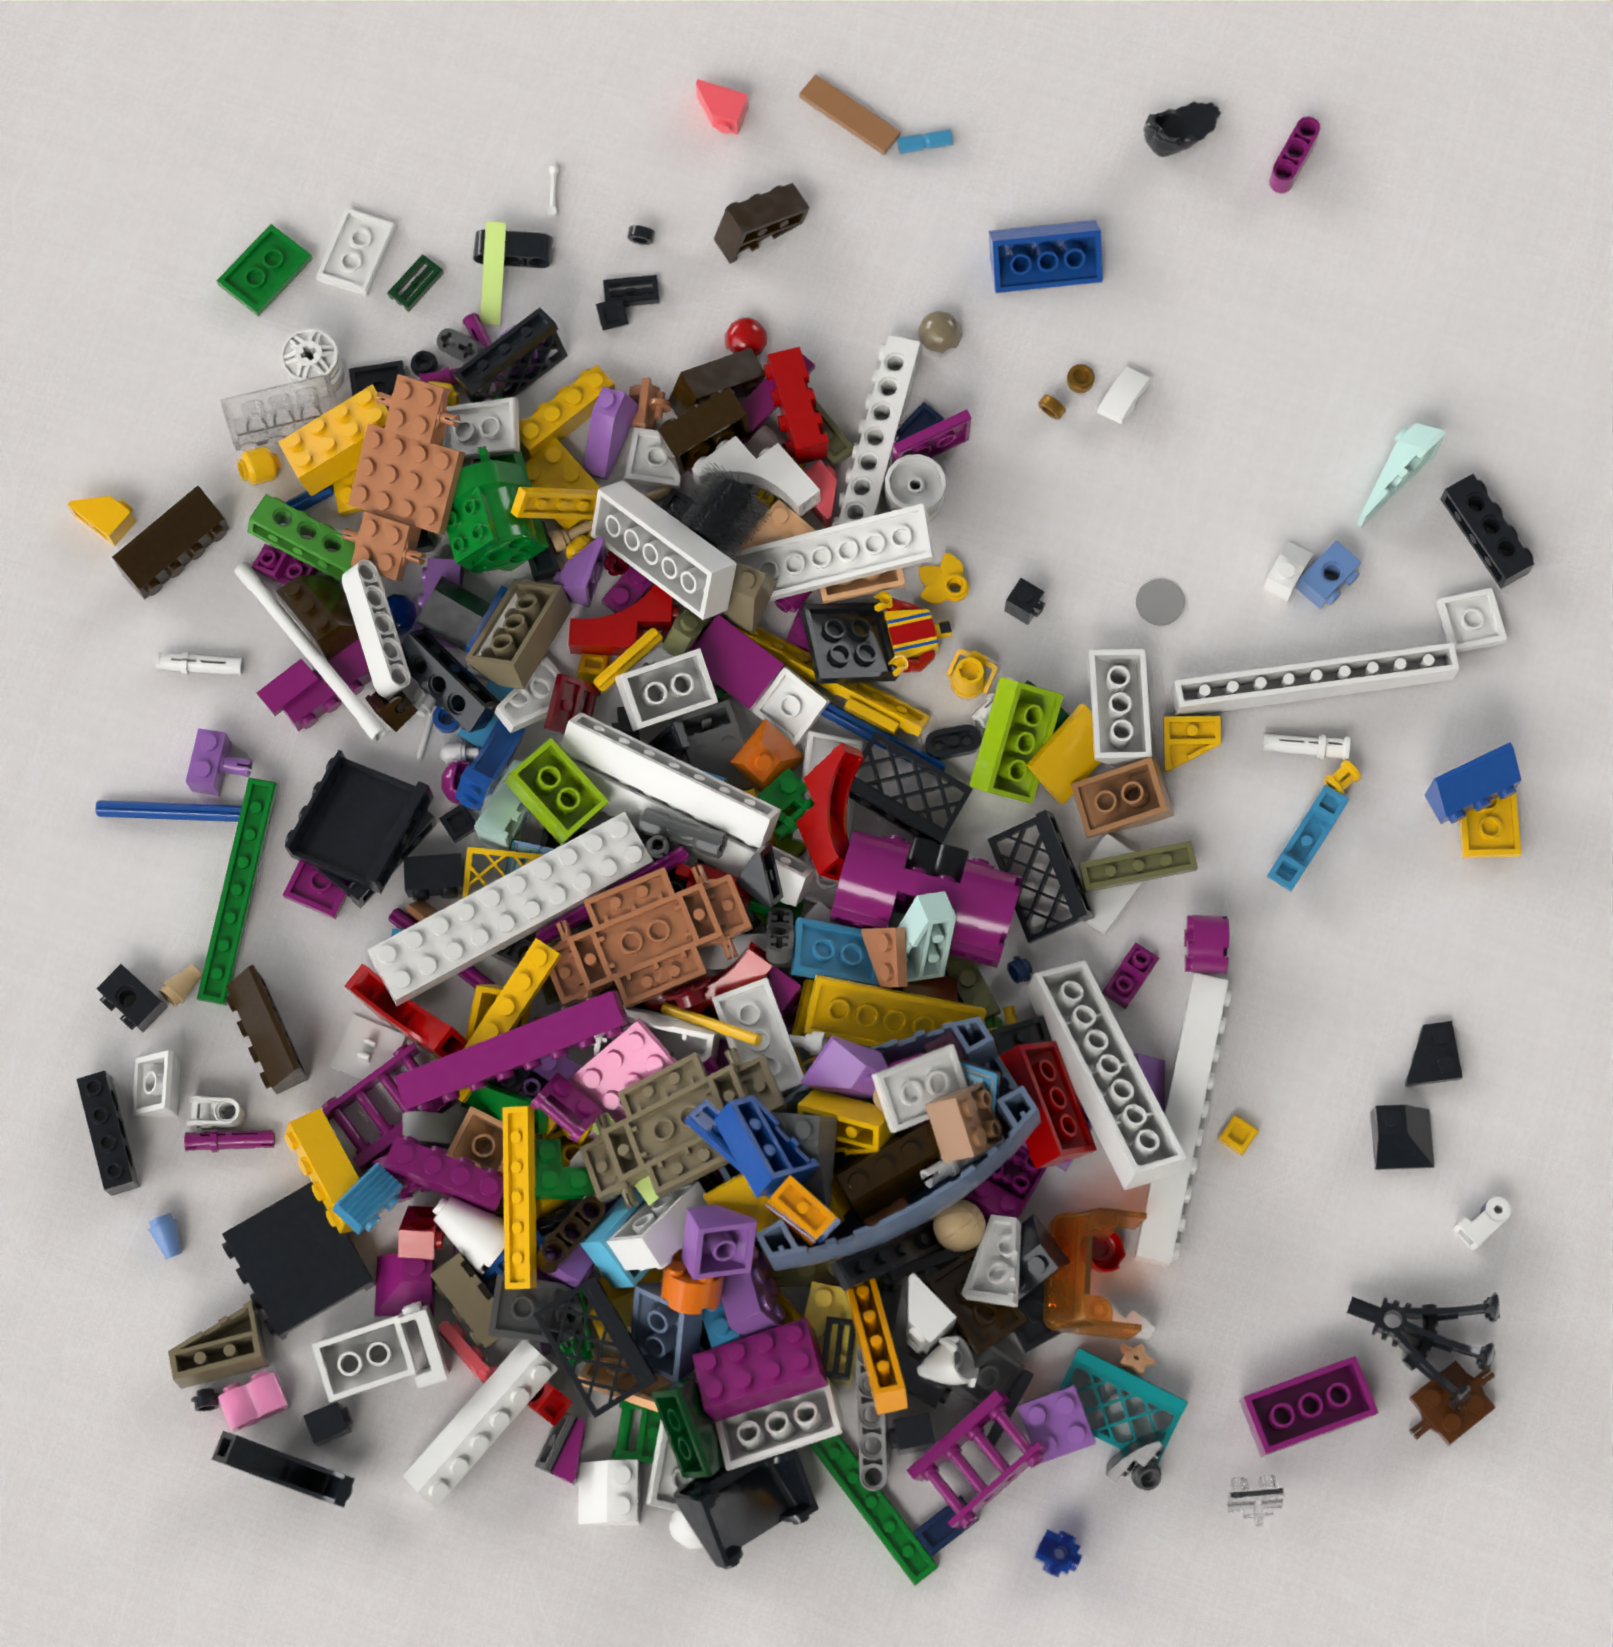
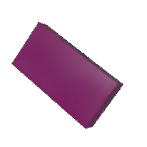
[257,658,320,716]

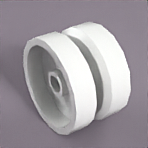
[884,454,946,521]

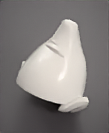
[917,1336,979,1388]

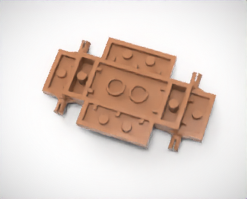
[342,374,465,581]
[550,865,753,1009]

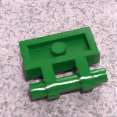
[756,768,815,839]

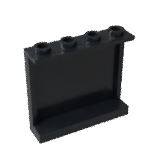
[285,749,434,894]
[222,1182,376,1340]

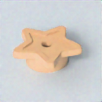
[1119,1344,1155,1376]

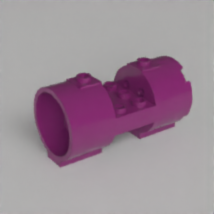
[829,830,1022,968]

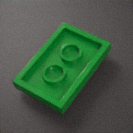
[216,224,313,317]

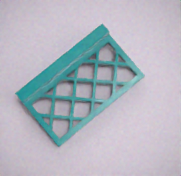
[1059,1347,1188,1465]

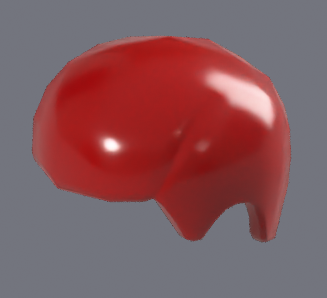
[725,317,767,356]
[1081,1227,1126,1273]

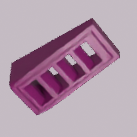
[552,1418,586,1485]

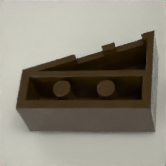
[714,183,810,264]

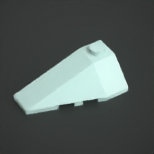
[1357,423,1446,527]

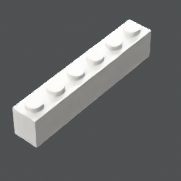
[403,1340,558,1508]

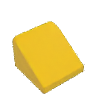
[578,653,610,684]

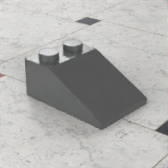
[770,1112,838,1209]

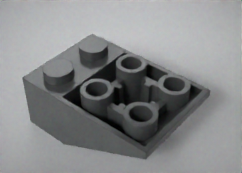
[675,700,755,791]

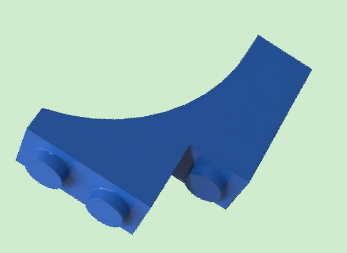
[455,719,526,811]

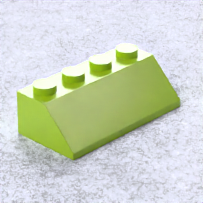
[969,677,1064,804]

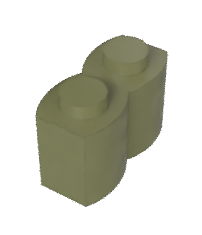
[663,607,711,657]

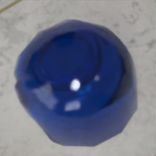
[387,593,417,636]

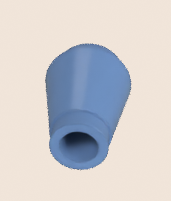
[148,1213,182,1259]

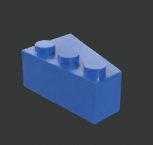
[714,1095,820,1198]

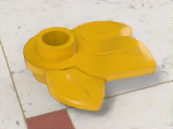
[918,552,969,604]

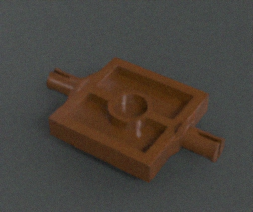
[1409,1360,1496,1446]

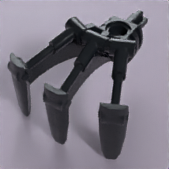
[1347,1292,1500,1411]

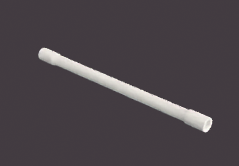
[235,562,387,743]

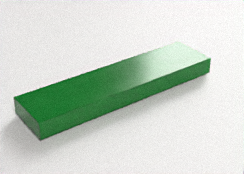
[461,1083,547,1134]

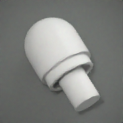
[440,742,480,764]

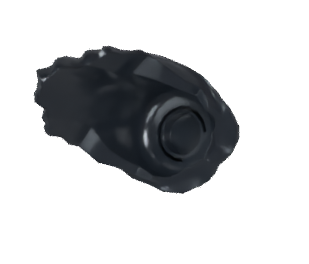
[1143,102,1221,157]

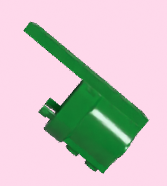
[446,397,549,573]

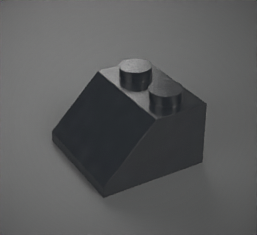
[1018,1214,1070,1301]

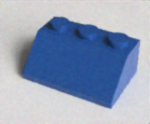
[1424,742,1522,824]

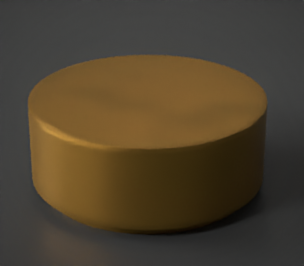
[1067,364,1095,393]
[1038,394,1066,420]

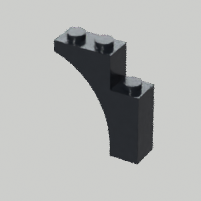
[211,1431,355,1508]

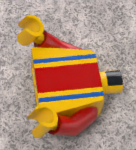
[874,591,952,677]

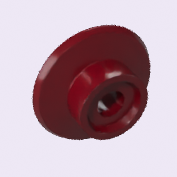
[661,976,711,1009]

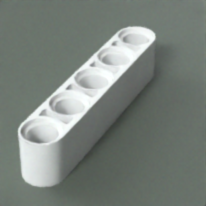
[342,559,411,698]

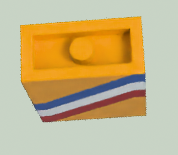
[765,1175,836,1247]

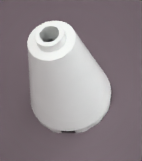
[432,1196,504,1275]

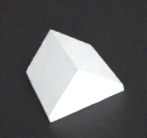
[132,1050,181,1117]

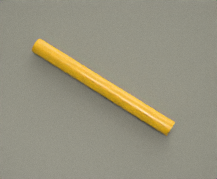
[661,1003,762,1046]

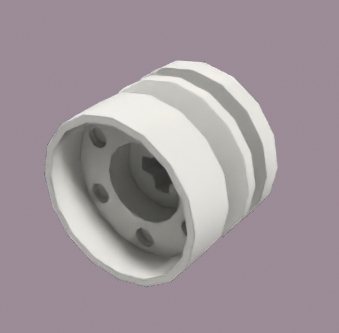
[280,328,345,400]

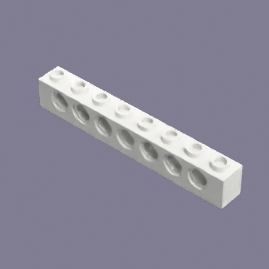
[832,335,921,527]

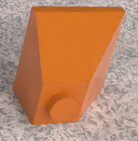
[730,719,804,792]

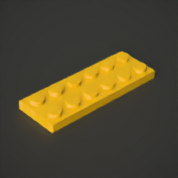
[802,974,987,1047]

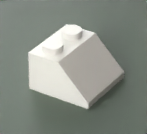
[579,1460,640,1525]

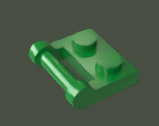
[611,1401,661,1464]

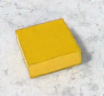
[1218,1114,1259,1156]

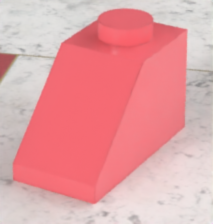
[696,79,748,135]
[804,460,838,528]

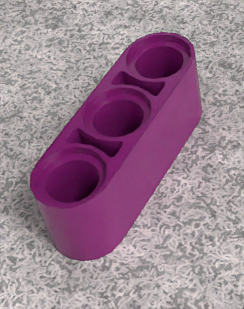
[1269,116,1321,193]

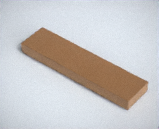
[799,74,900,155]

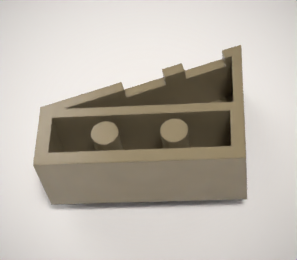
[430,1253,503,1348]
[168,1300,269,1389]

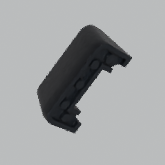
[673,1449,819,1569]

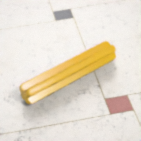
[593,628,663,692]

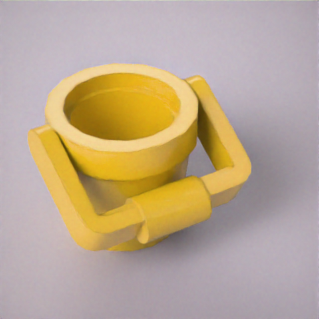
[946,648,998,699]

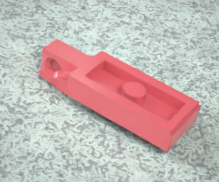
[438,1320,497,1384]

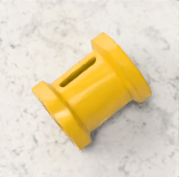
[1323,760,1362,795]

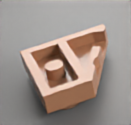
[861,927,907,987]

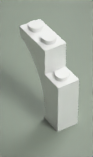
[692,436,821,517]

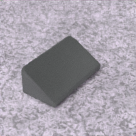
[535,1413,578,1475]

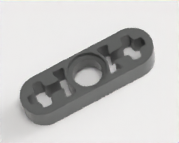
[766,907,793,964]

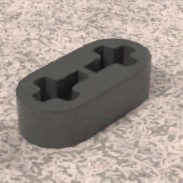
[437,328,485,363]

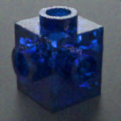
[1033,1529,1083,1578]

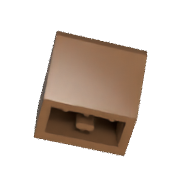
[925,1082,1003,1163]

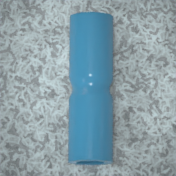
[897,129,953,154]

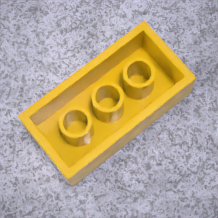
[278,384,389,497]

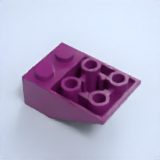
[961,1146,1047,1229]

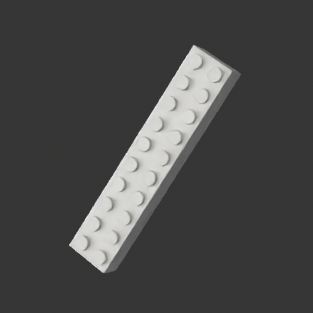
[368,812,653,1006]

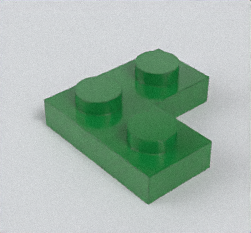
[535,1139,594,1200]

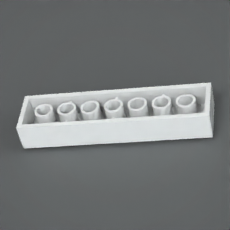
[1025,960,1187,1190]

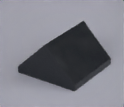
[415,576,491,651]

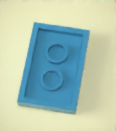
[791,917,879,986]

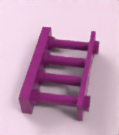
[322,1042,458,1173]
[906,1390,1049,1529]

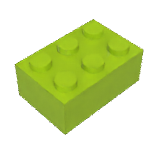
[504,738,609,845]

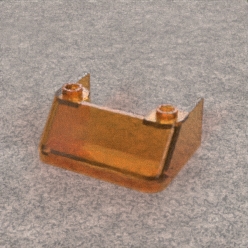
[1043,1207,1147,1340]

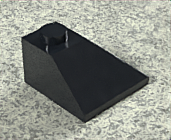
[1370,1105,1434,1170]

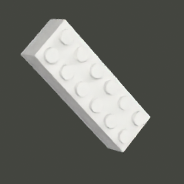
[591,480,737,620]

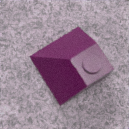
[374,1253,437,1317]

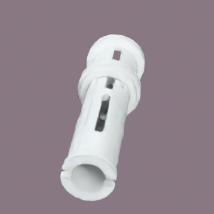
[1262,733,1350,761]

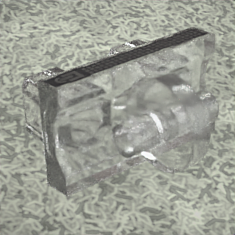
[1227,1475,1285,1526]

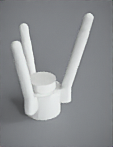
[385,687,437,761]

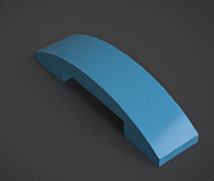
[1267,784,1350,892]

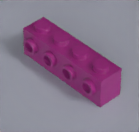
[384,1135,504,1214]

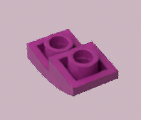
[252,544,318,585]
[1102,942,1160,1009]

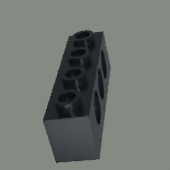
[1440,474,1535,589]
[401,629,500,733]
[76,1070,140,1196]

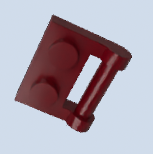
[544,674,601,735]

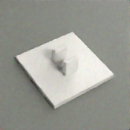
[330,1015,406,1089]

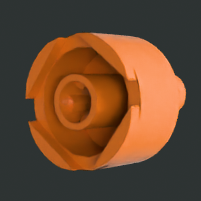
[661,1249,724,1315]

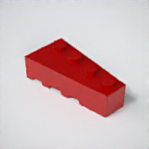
[763,347,829,465]

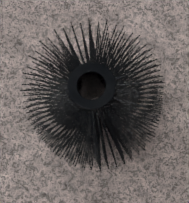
[669,462,773,562]

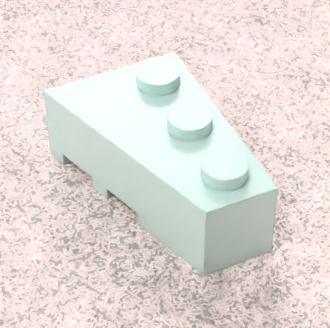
[474,759,531,851]
[898,891,956,982]

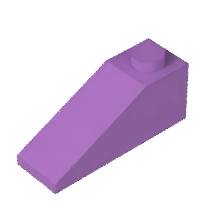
[583,387,639,480]

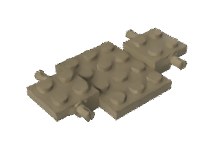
[579,1048,787,1209]

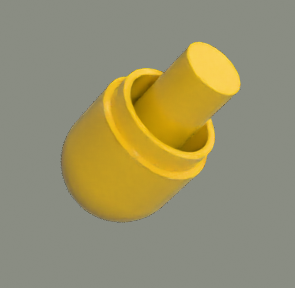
[566,531,595,560]

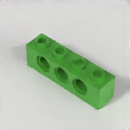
[247,494,355,582]

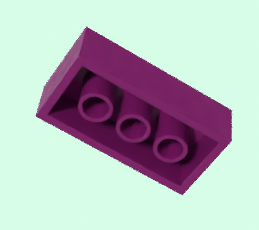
[692,1318,828,1422]
[1239,1356,1378,1458]

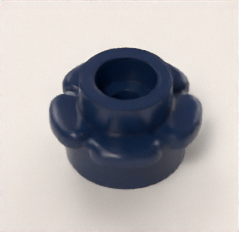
[1007,956,1033,984]

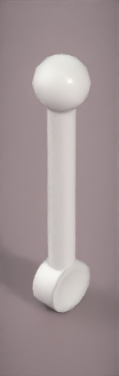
[547,164,560,218]

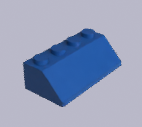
[989,220,1103,293]

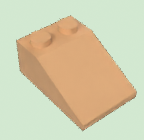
[736,500,816,551]

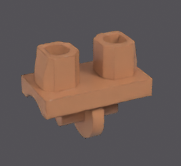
[629,378,672,430]

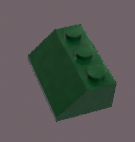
[651,1378,725,1478]

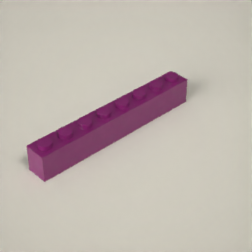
[394,991,630,1112]

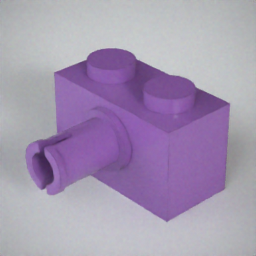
[186,728,253,796]

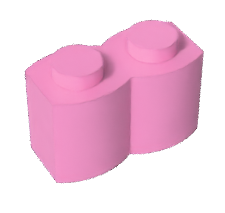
[218,1370,290,1432]

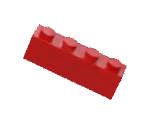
[999,1041,1097,1169]

